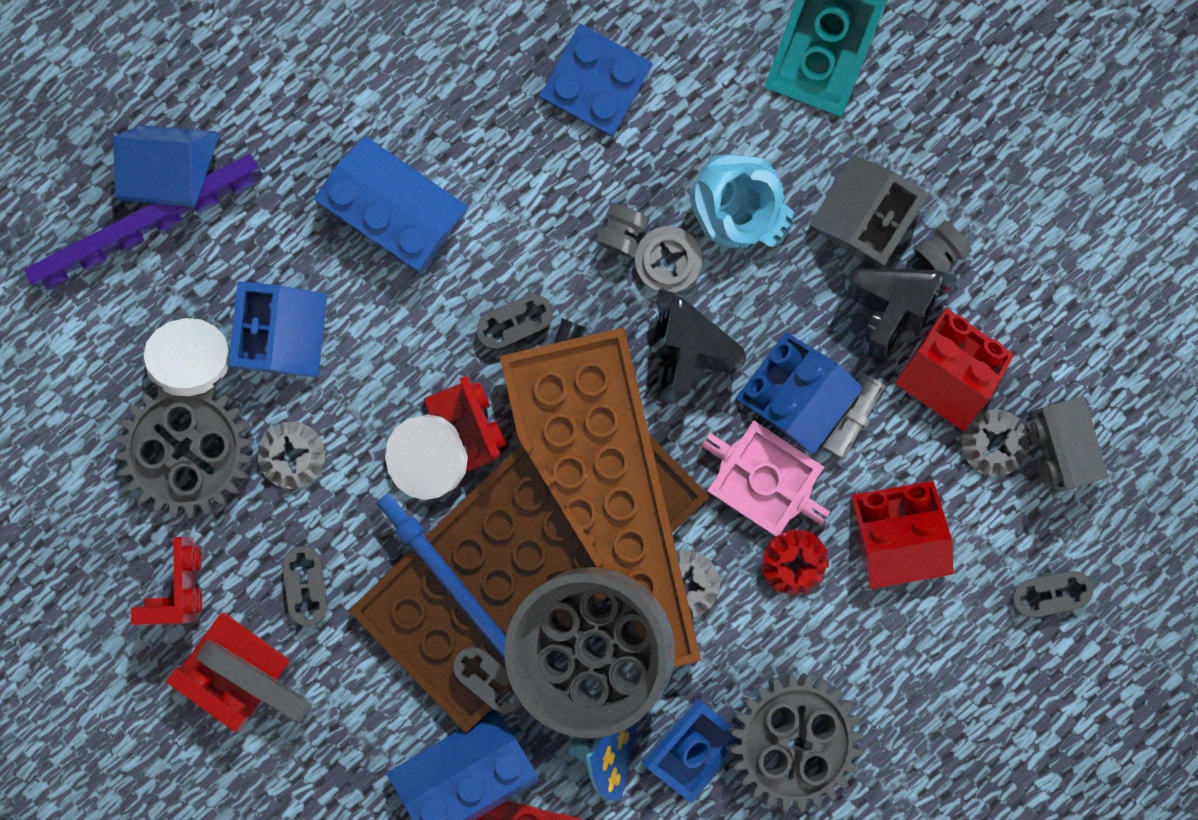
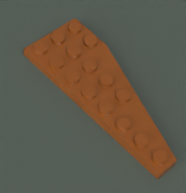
[500,327,701,667]

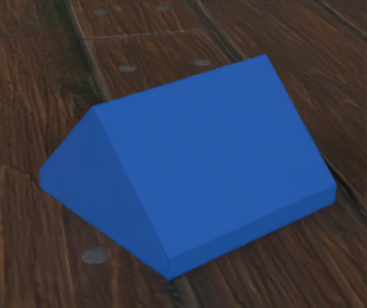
[113,125,219,207]
[641,696,737,803]

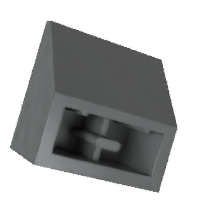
[808,155,929,268]
[1026,396,1109,492]

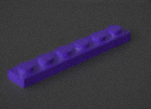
[24,154,263,290]

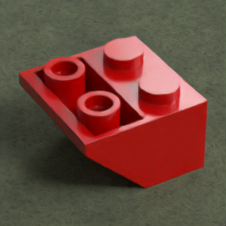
[895,307,1014,431]
[851,481,954,589]

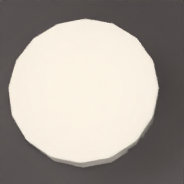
[144,318,230,397]
[385,414,468,500]

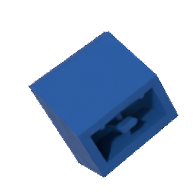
[229,281,328,378]
[735,332,864,455]

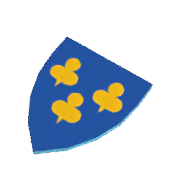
[569,722,638,801]

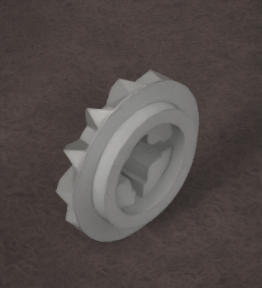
[635,226,702,293]
[962,409,1029,476]
[258,422,325,489]
[676,550,720,617]

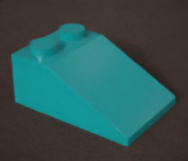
[764,0,888,117]

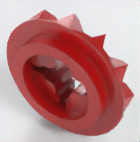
[762,529,829,597]

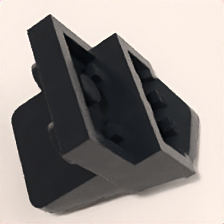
[844,268,958,364]
[649,288,746,404]

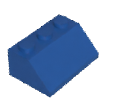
[313,136,468,275]
[386,709,539,820]

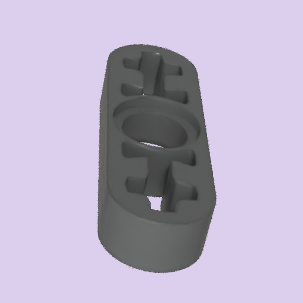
[196,639,312,723]

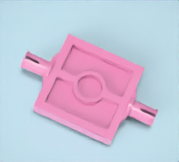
[701,421,830,537]

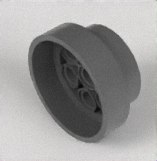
[504,567,675,738]

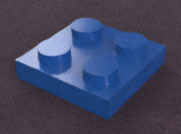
[539,23,653,138]

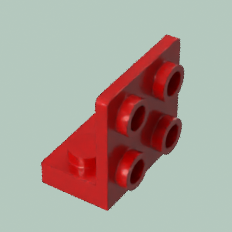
[424,375,507,473]
[131,537,203,625]
[166,613,290,732]

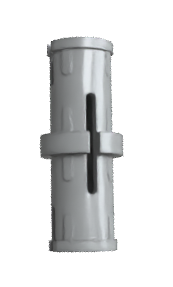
[821,373,886,460]

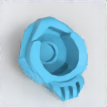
[689,154,794,249]

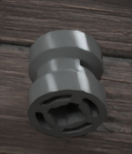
[595,203,649,258]
[913,220,972,273]

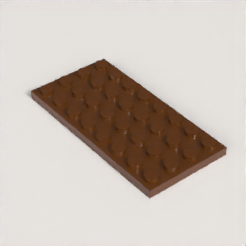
[349,434,710,733]

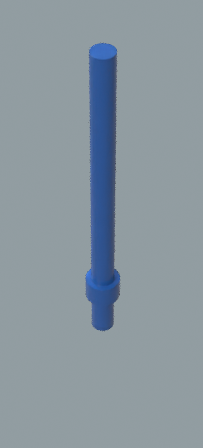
[376,493,506,661]

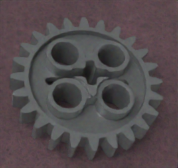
[115,385,254,518]
[726,672,864,812]

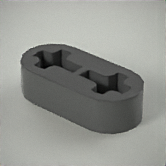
[476,294,553,350]
[283,546,328,626]
[1011,571,1093,617]
[453,647,521,713]

